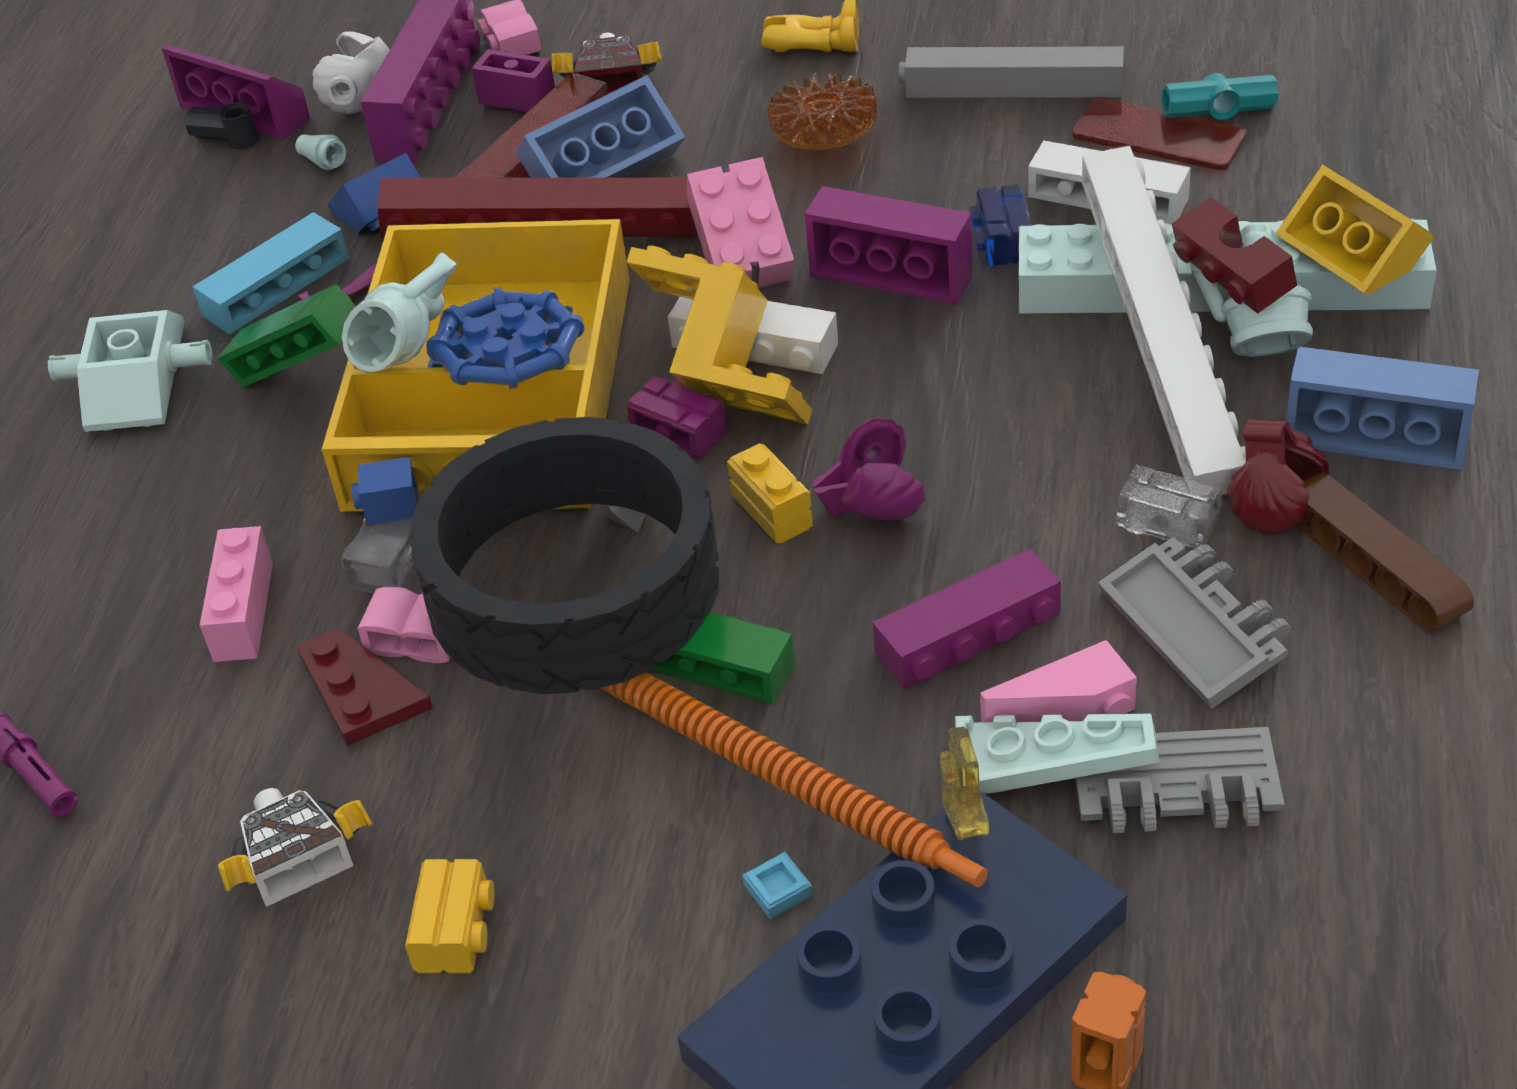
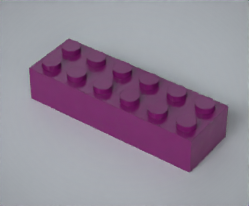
[360,0,480,164]

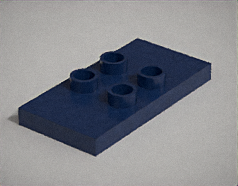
[677,784,1127,1089]

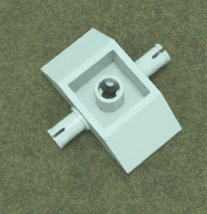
[48,310,212,432]

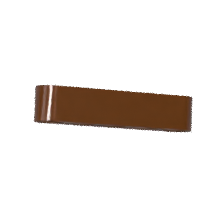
[1295,472,1474,633]

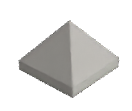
[605,505,646,533]

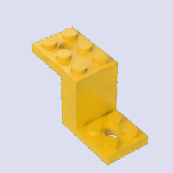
[626,246,813,425]

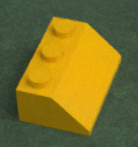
[1275,164,1435,295]

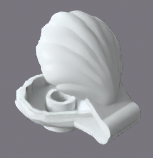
[312,31,390,114]

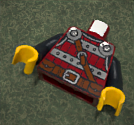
[551,32,662,102]

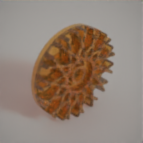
[768,72,878,150]

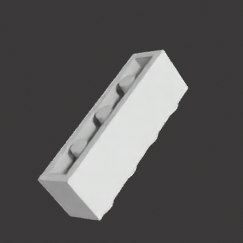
[1028,140,1191,224]
[668,297,838,374]

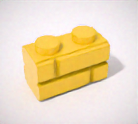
[727,443,813,544]
[405,859,495,973]

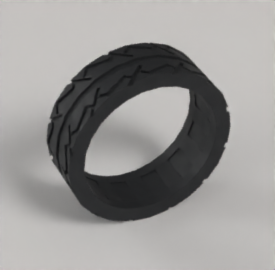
[409,417,719,694]

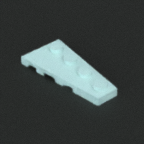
[955,714,1160,794]

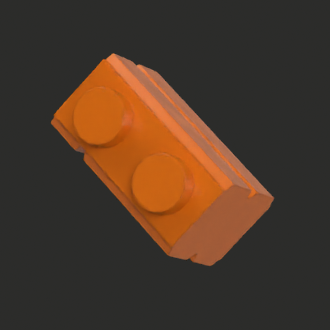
[1071,971,1146,1089]

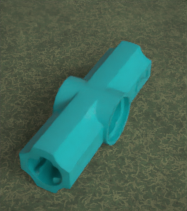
[1161,73,1279,120]

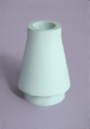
[295,134,346,170]

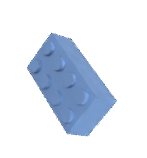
[515,75,685,178]
[1286,346,1479,470]

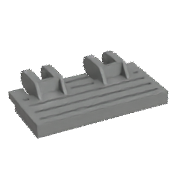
[1098,536,1291,710]
[1075,727,1285,833]

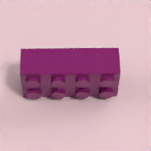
[805,186,973,305]

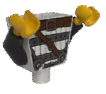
[218,788,372,907]

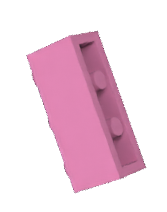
[200,526,273,662]

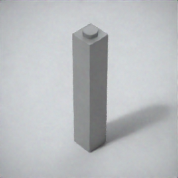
[899,46,1124,98]

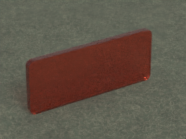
[1072,98,1247,171]

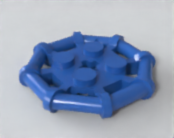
[426,287,584,389]

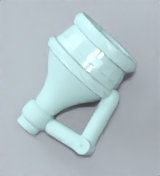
[1190,224,1313,357]
[342,252,458,372]

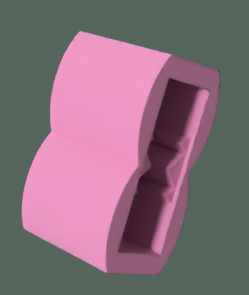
[477,0,542,55]
[358,587,450,663]

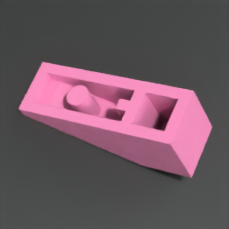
[980,640,1137,722]

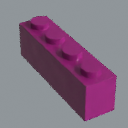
[872,549,1061,689]

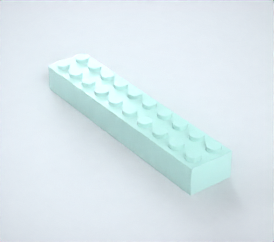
[1019,219,1437,314]

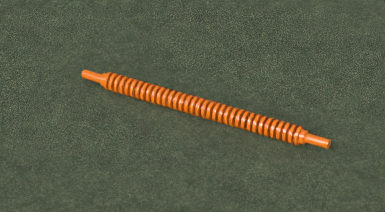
[599,672,988,888]

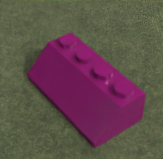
[162,44,310,139]

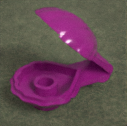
[812,418,926,521]

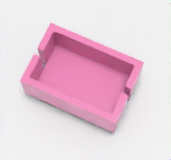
[686,157,794,288]

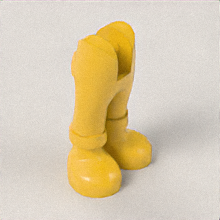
[761,0,859,53]

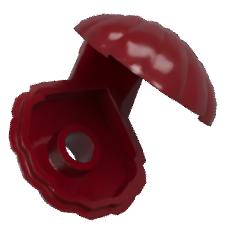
[1227,419,1329,535]

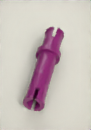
[0,712,78,817]

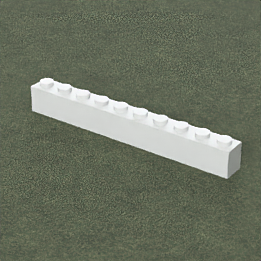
[1082,146,1246,501]

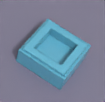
[742,852,813,919]

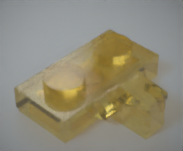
[939,726,989,840]

